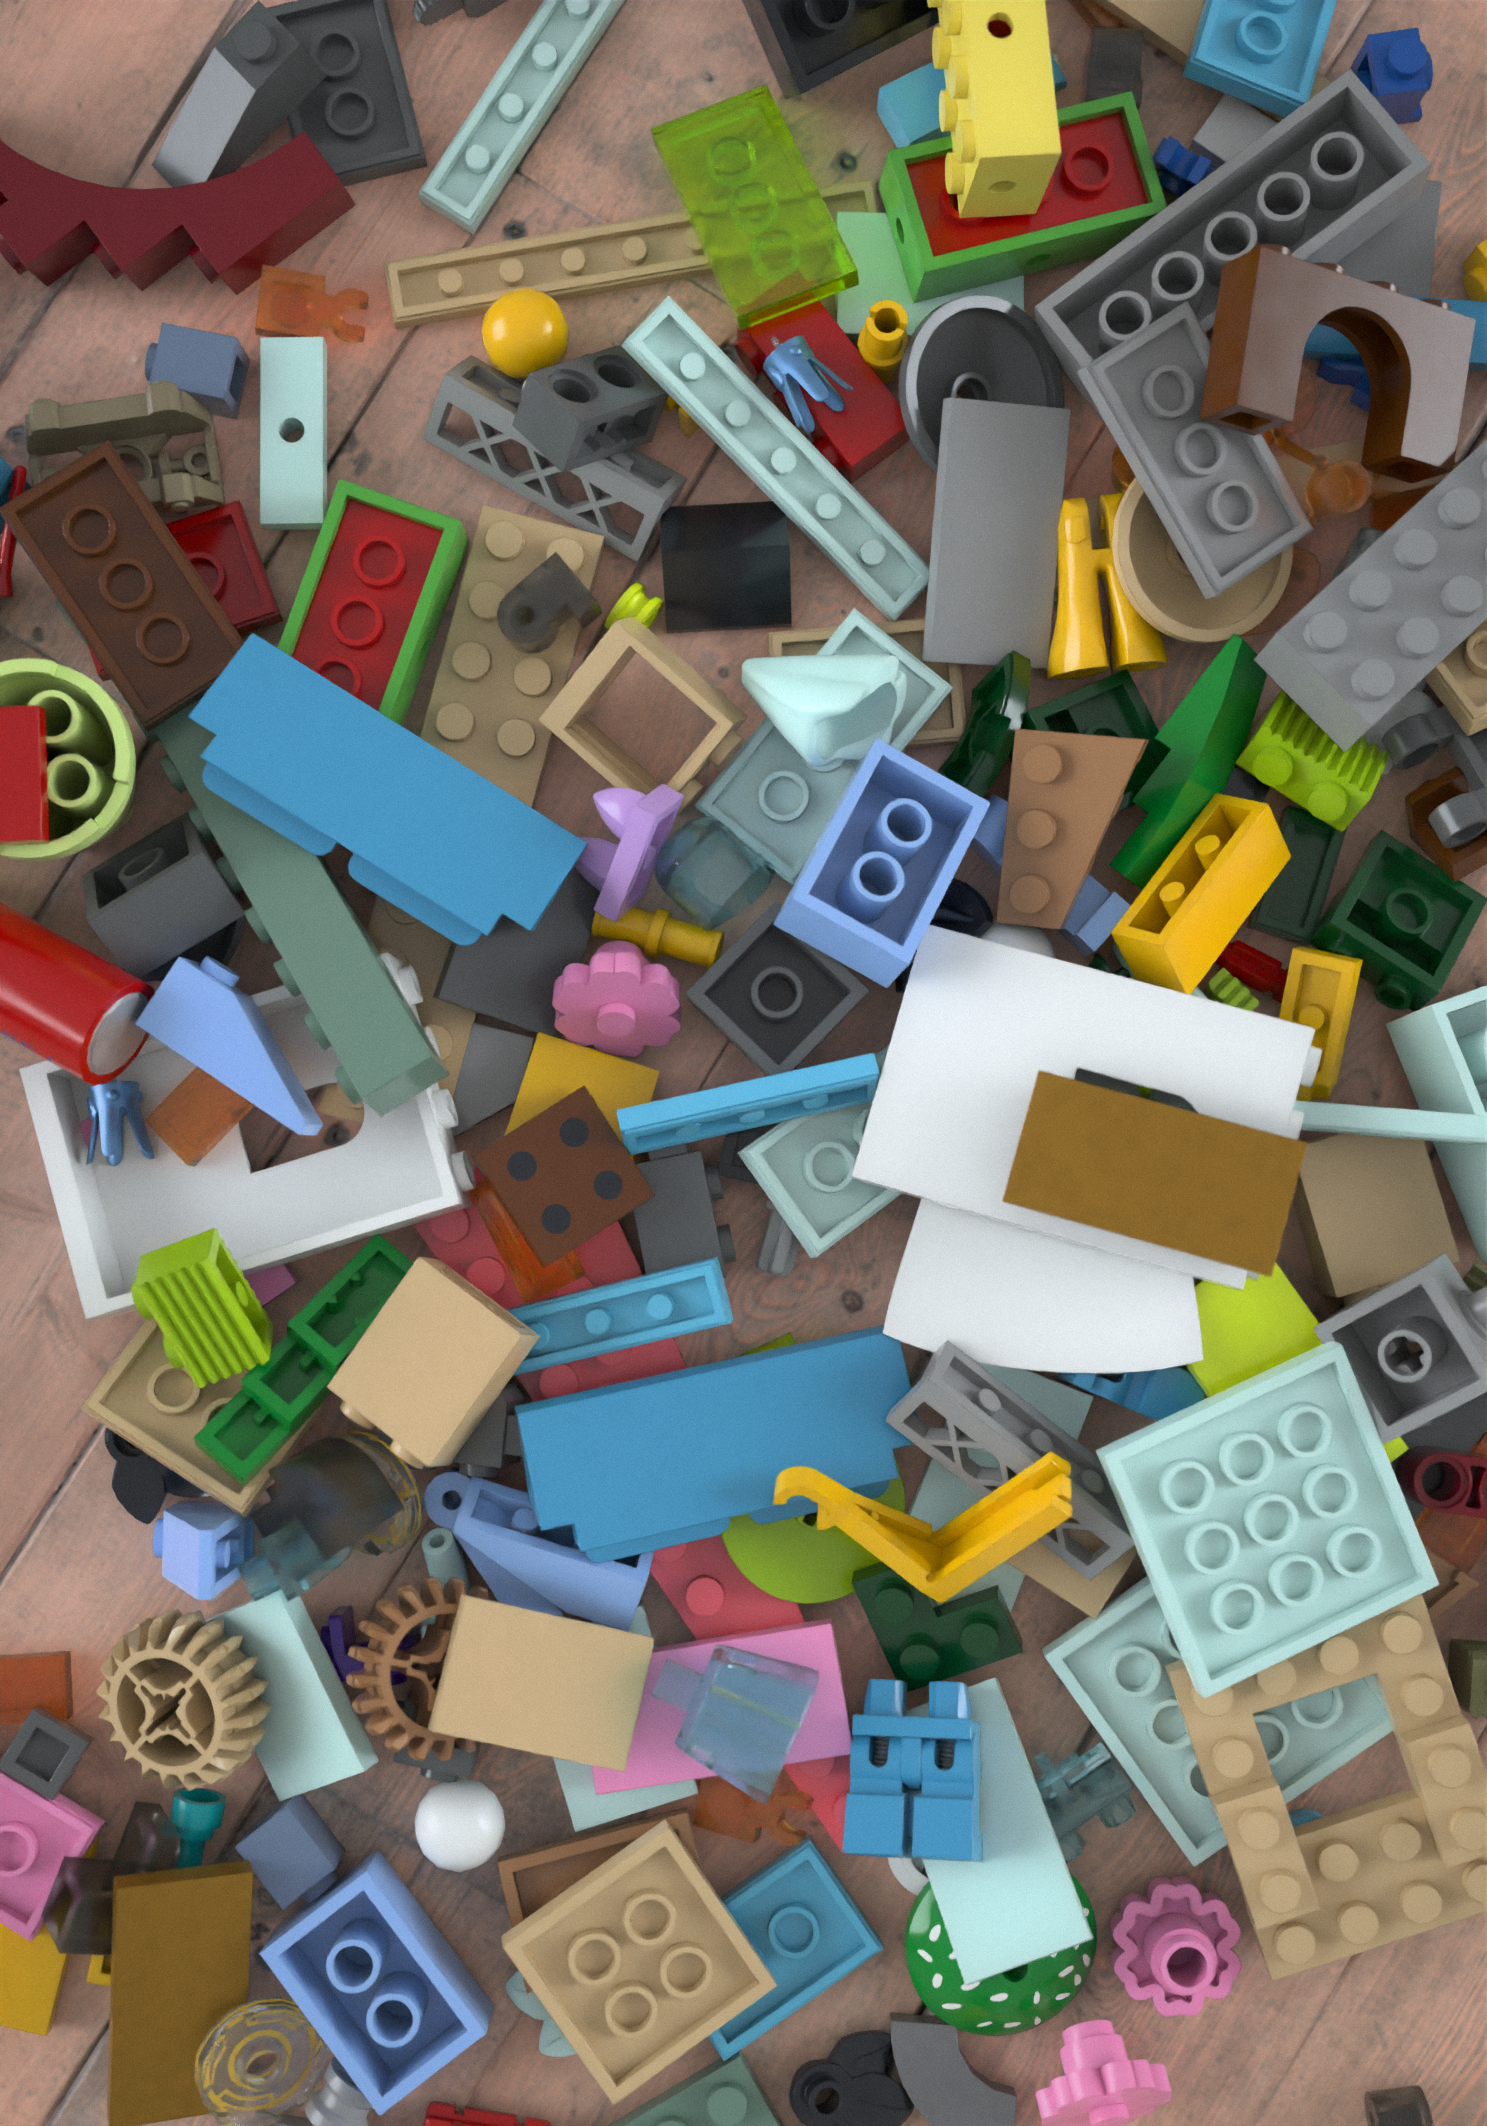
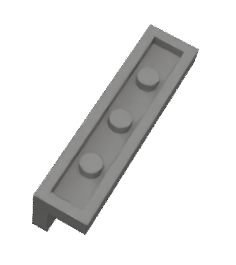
[422,355,687,562]
[885,1340,1135,1581]

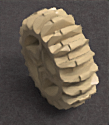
[96,1609,271,1791]

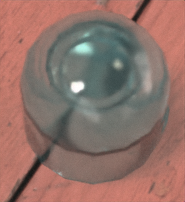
[654,817,775,932]

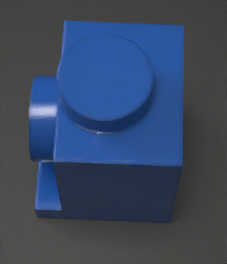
[1350,28,1433,125]

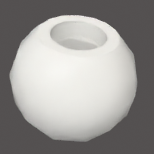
[414,1778,506,1872]

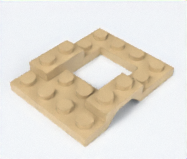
[1165,1593,1487,1981]

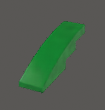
[1109,634,1267,891]
[194,1234,414,1487]

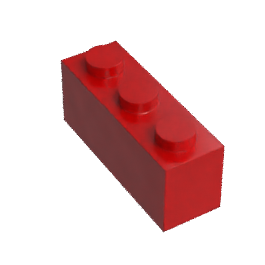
[734,272,909,484]

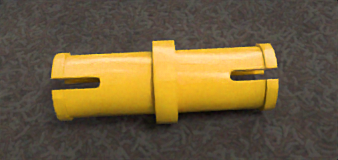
[857,300,909,385]
[591,907,725,969]

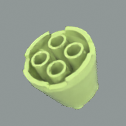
[0,658,137,862]

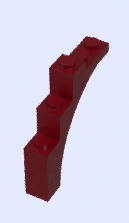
[0,131,356,295]

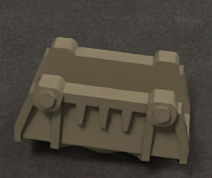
[25,380,225,514]

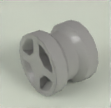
[305,2057,373,2126]

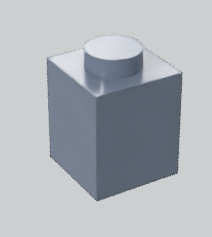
[145,323,250,419]
[235,1794,346,1910]

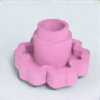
[552,941,681,1057]
[1109,1876,1242,2017]
[1036,2020,1172,2126]

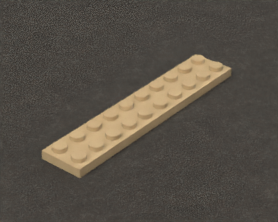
[318,505,605,1124]

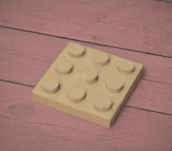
[501,1819,777,2105]

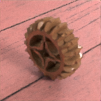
[346,1576,488,1761]

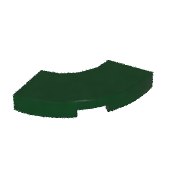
[938,650,1031,798]

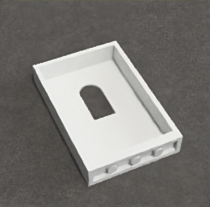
[852,925,1322,1290]
[19,952,476,1319]

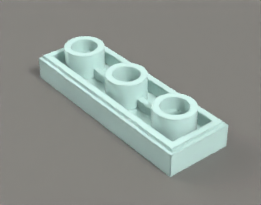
[260,337,327,530]

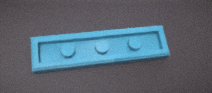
[616,1053,880,1155]
[506,1256,734,1376]

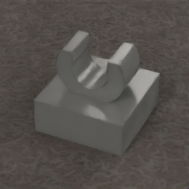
[0,1705,94,1801]

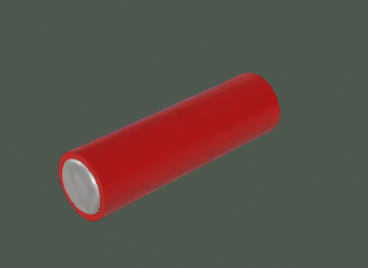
[0,902,155,1086]

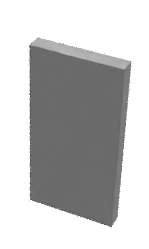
[1077,301,1314,599]
[922,397,1071,669]

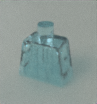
[651,1645,819,1805]

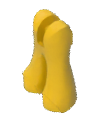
[1047,493,1169,680]

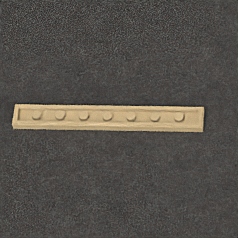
[384,177,880,329]

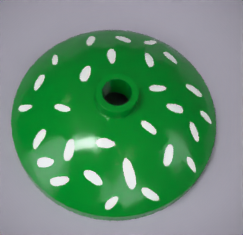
[904,1869,1097,2036]

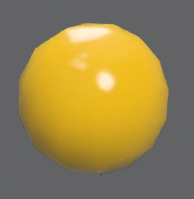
[482,288,569,380]

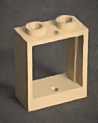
[538,616,748,816]

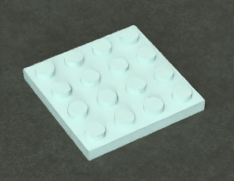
[1096,1341,1439,1698]
[1042,1576,1393,1867]

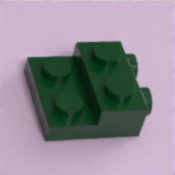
[1008,669,1169,818]
[1308,829,1487,1012]

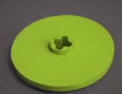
[720,1459,906,1604]

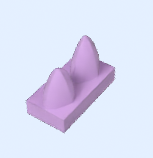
[575,783,685,922]

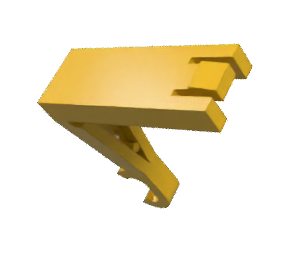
[773,1451,1072,1604]

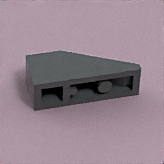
[152,0,326,187]

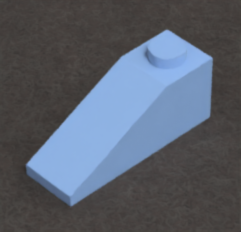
[135,956,323,1136]
[453,1476,655,1632]
[153,1501,255,1600]

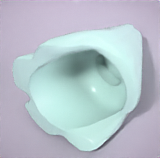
[741,654,906,767]

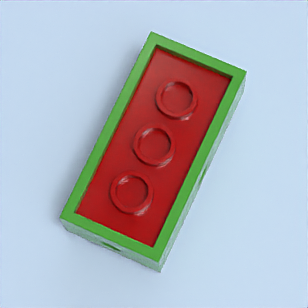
[878,91,1167,303]
[278,479,470,727]

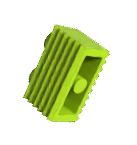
[1235,689,1389,832]
[131,1228,274,1388]

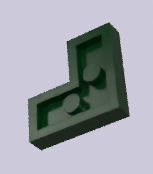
[852,1561,1023,1692]

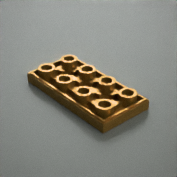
[1002,1070,1307,1277]
[107,1860,253,2126]

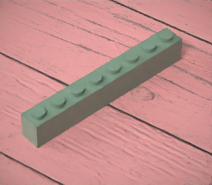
[132,697,450,1116]

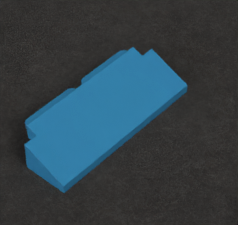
[188,633,588,946]
[514,1325,918,1563]

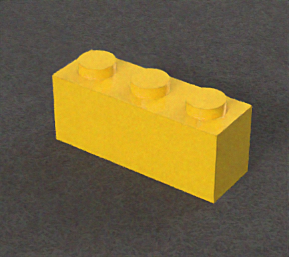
[1111,793,1292,995]

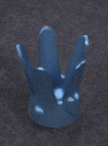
[763,335,854,433]
[86,1077,154,1166]

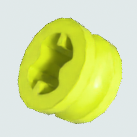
[605,582,664,630]

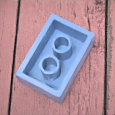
[773,738,990,988]
[259,1849,495,2116]

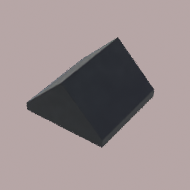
[660,501,792,633]

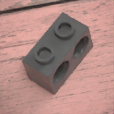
[512,345,669,473]

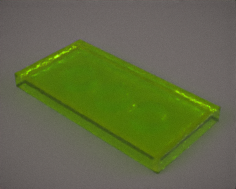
[651,84,859,330]

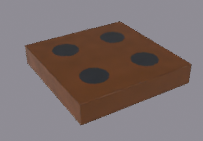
[471,1086,655,1268]

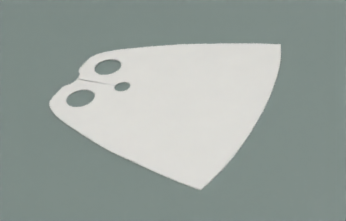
[883,1069,1203,1373]

